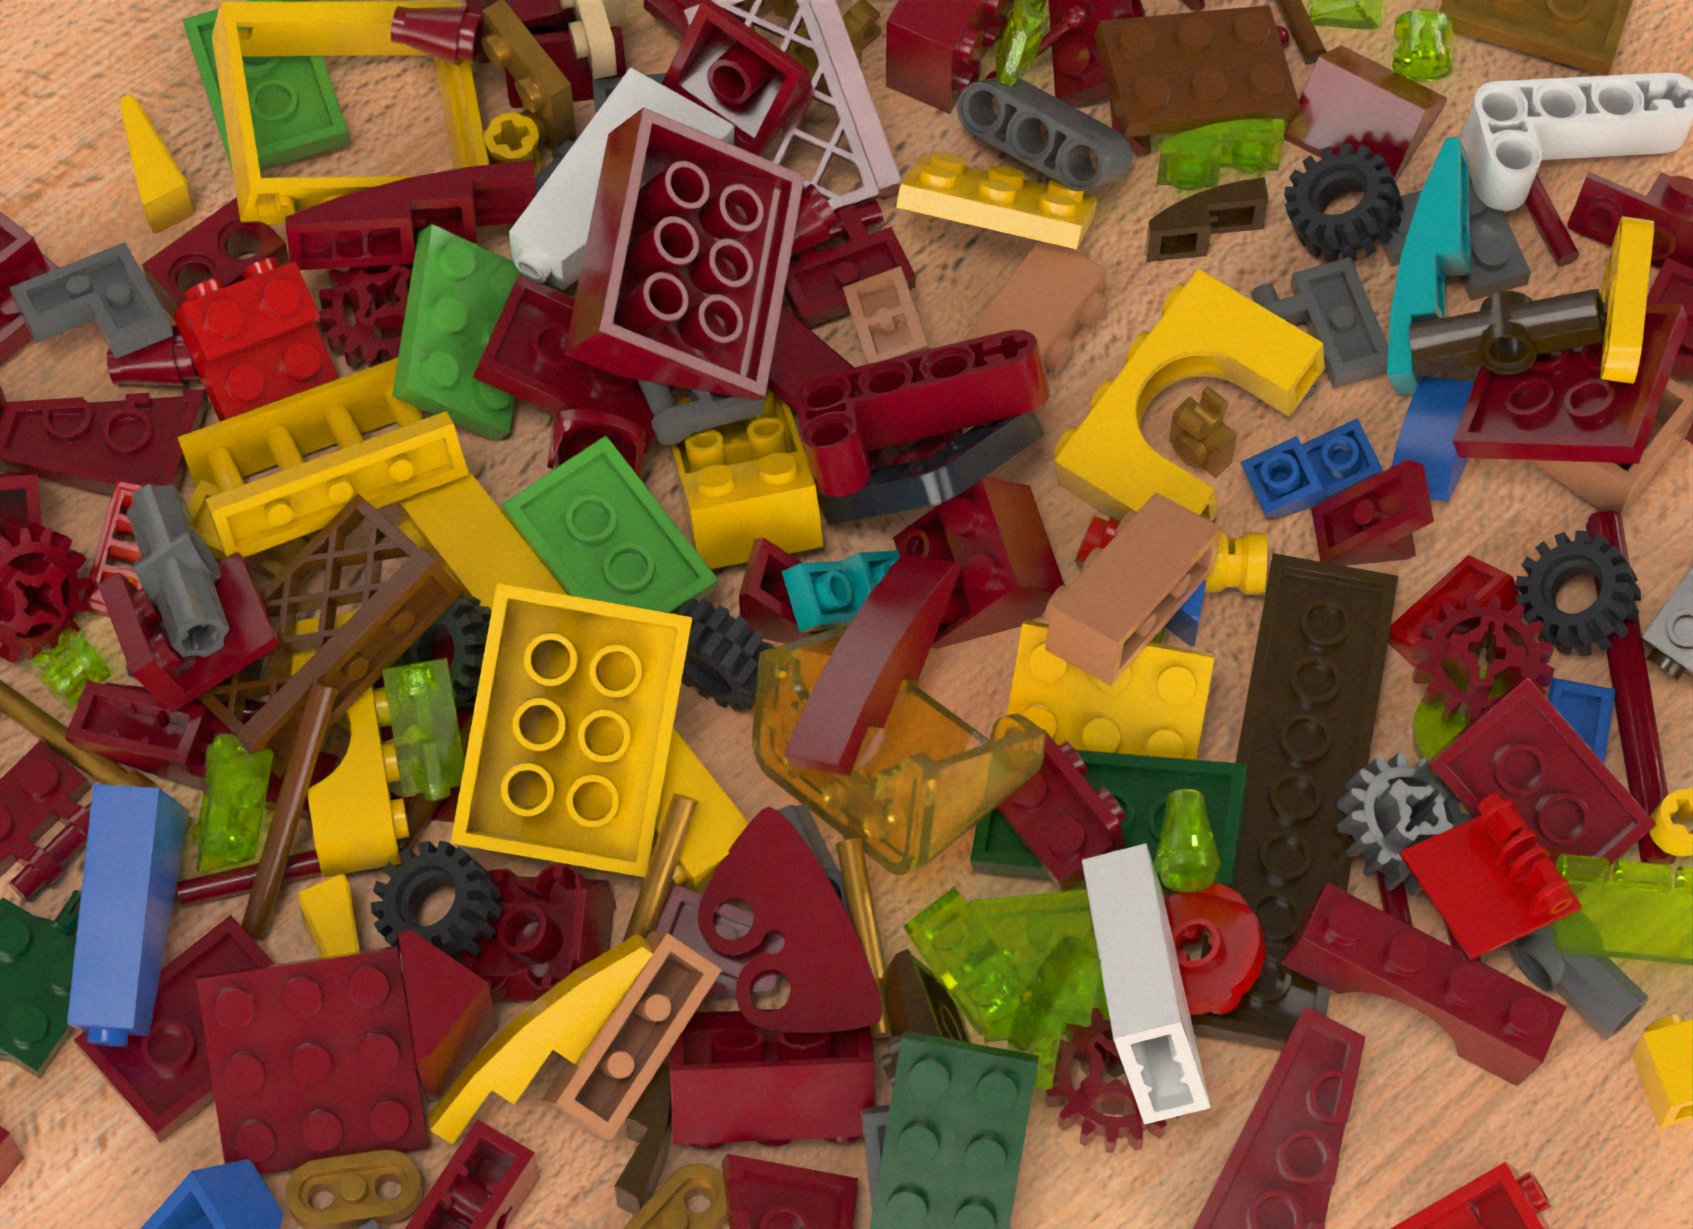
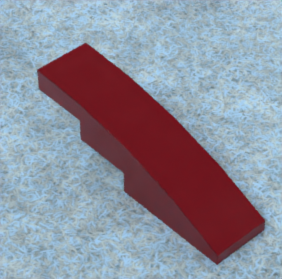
[285,160,536,270]
[783,554,961,776]
[65,680,341,821]

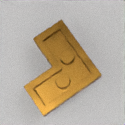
[481,0,577,152]

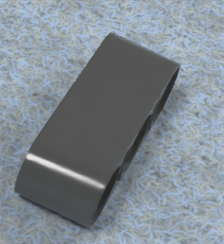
[957,75,1133,191]

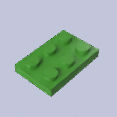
[182,0,351,173]
[392,224,526,441]
[502,436,718,614]

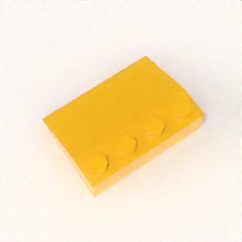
[450,583,692,877]

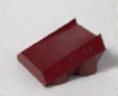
[461,864,617,1001]

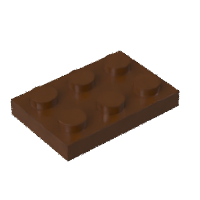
[1094,5,1301,137]

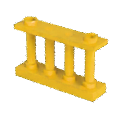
[177,358,469,558]

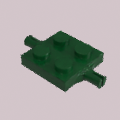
[0,890,81,1079]

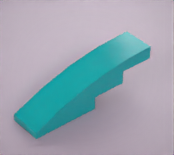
[1387,136,1471,396]

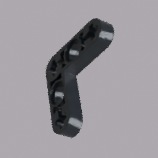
[816,410,1044,524]

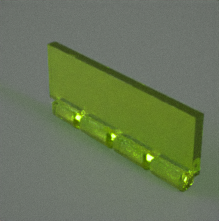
[1552,854,1693,965]

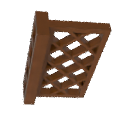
[197,494,464,778]

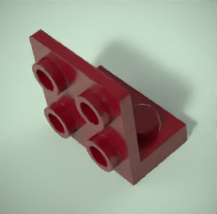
[98,552,279,713]

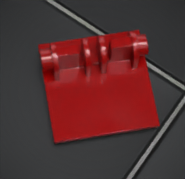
[1399,793,1582,961]

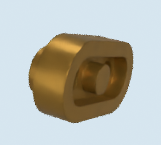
[285,1150,423,1229]
[623,1163,728,1229]

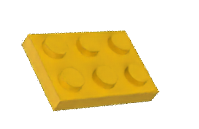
[896,152,1098,249]
[1002,620,1215,760]

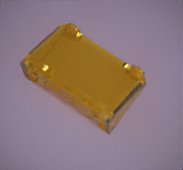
[752,624,1047,875]

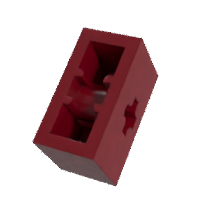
[405,1119,540,1229]

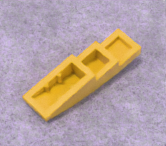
[428,934,653,1145]

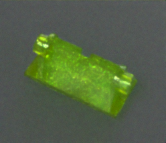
[382,658,465,800]
[192,734,274,873]

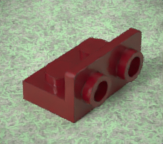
[984,729,1127,893]

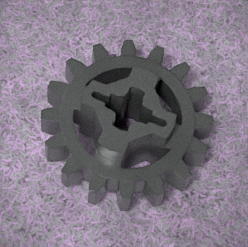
[1337,753,1473,895]

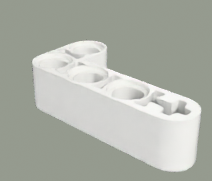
[1460,73,1693,211]

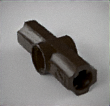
[1409,289,1606,376]

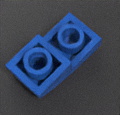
[1391,376,1474,502]
[1240,418,1383,519]

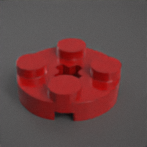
[1164,881,1266,1015]

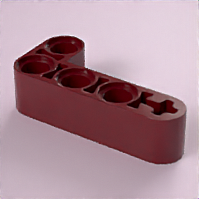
[796,329,1050,497]

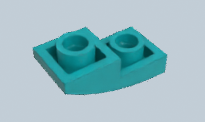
[782,550,900,633]

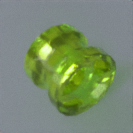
[1392,9,1454,82]
[29,627,111,709]

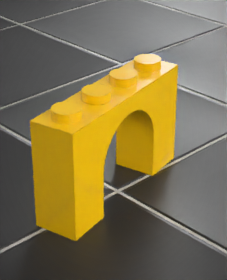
[1053,268,1325,522]

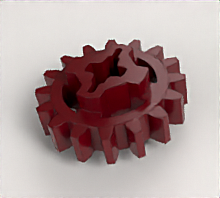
[318,264,413,368]
[0,522,93,663]
[1412,594,1555,727]
[1042,1007,1179,1153]

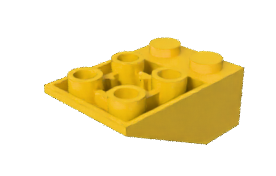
[668,388,824,569]

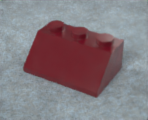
[670,1009,875,1149]

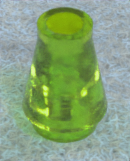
[1154,789,1221,892]

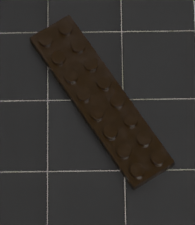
[1190,553,1399,1051]

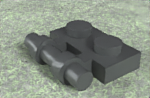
[1250,257,1388,400]

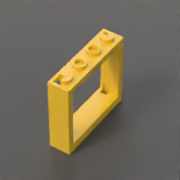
[212,1,489,225]

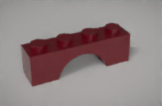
[1280,882,1567,1086]

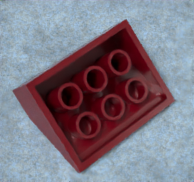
[564,107,805,401]

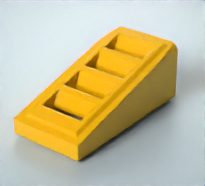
[120,93,195,233]
[297,874,361,957]

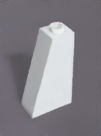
[509,67,734,290]
[1082,843,1210,1124]

